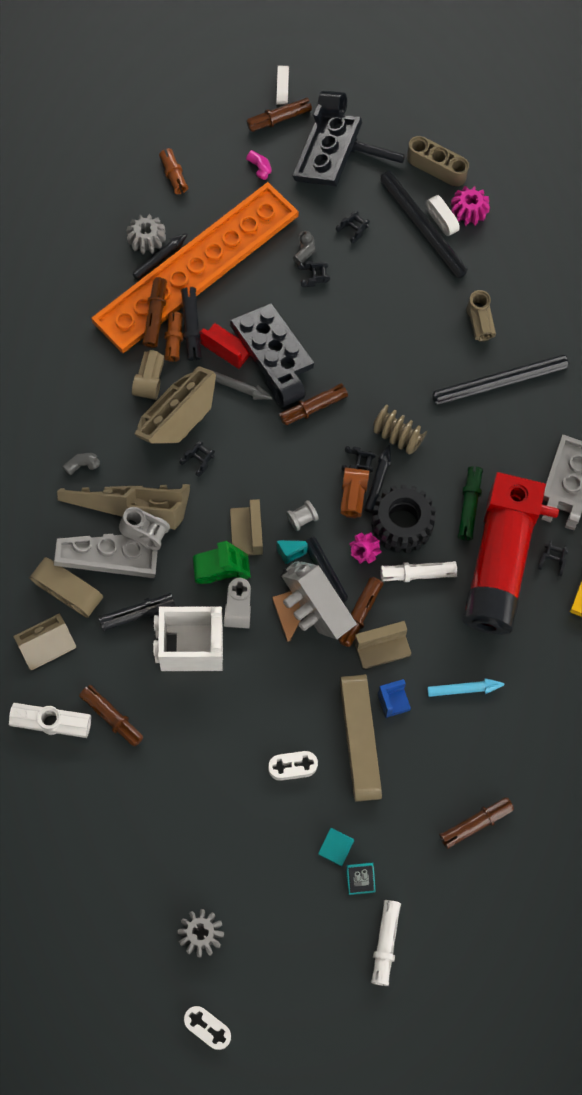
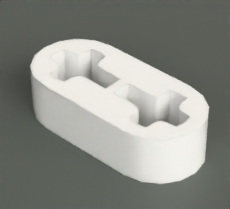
[277,66,289,105]
[426,195,459,236]
[268,751,318,781]
[184,1006,231,1050]

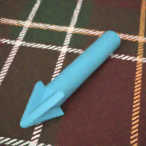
[427,678,504,697]

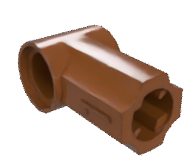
[340,467,369,518]

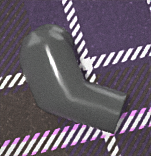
[293,231,315,265]
[62,453,100,476]

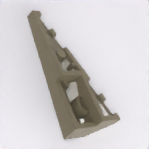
[57,484,190,530]

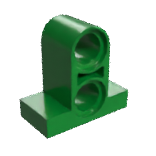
[192,541,251,584]

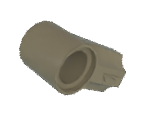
[466,290,496,342]
[132,350,165,400]

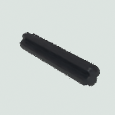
[305,537,348,603]

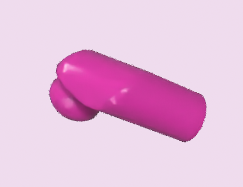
[246,150,272,180]

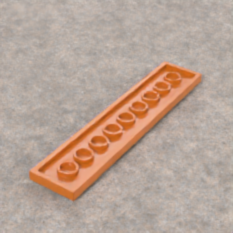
[91,182,299,354]

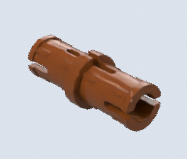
[159,148,188,194]
[164,312,184,362]

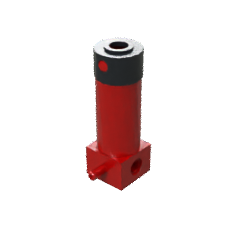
[463,472,559,635]

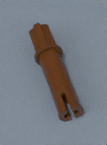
[247,97,312,132]
[143,277,167,348]
[279,383,348,425]
[338,577,384,647]
[79,685,143,746]
[439,797,514,849]

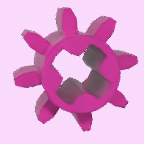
[349,532,382,564]

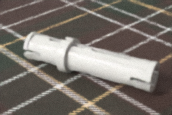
[380,561,457,582]
[371,900,401,986]

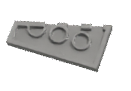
[54,532,158,578]

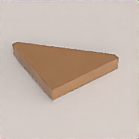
[272,591,302,642]

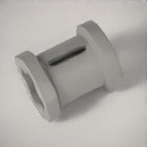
[286,500,319,531]

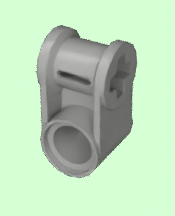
[119,507,170,550]
[224,578,251,629]

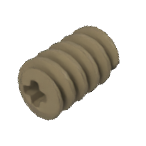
[373,404,427,455]

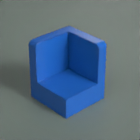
[378,679,411,718]

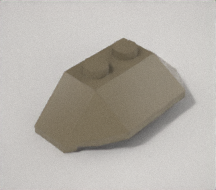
[134,366,216,444]

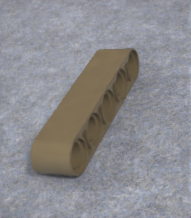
[340,674,382,802]

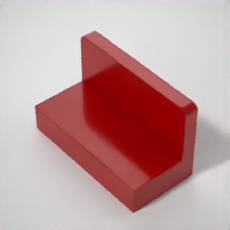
[200,323,250,369]

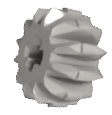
[126,214,166,254]
[178,909,224,958]

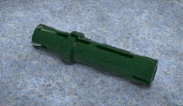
[457,466,483,541]

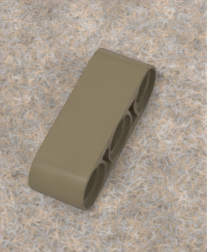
[407,136,469,187]
[29,557,103,618]

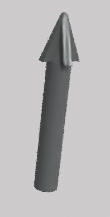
[208,369,272,400]

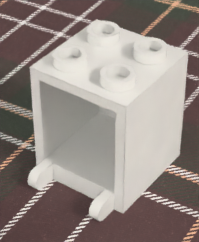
[153,607,223,671]

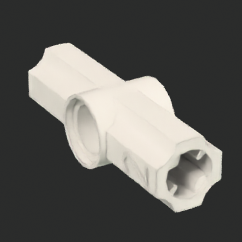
[9,703,91,738]

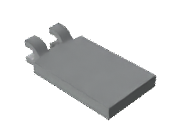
[542,434,582,530]

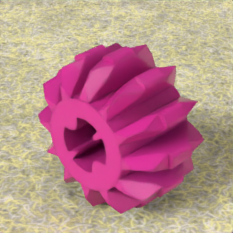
[451,186,490,226]

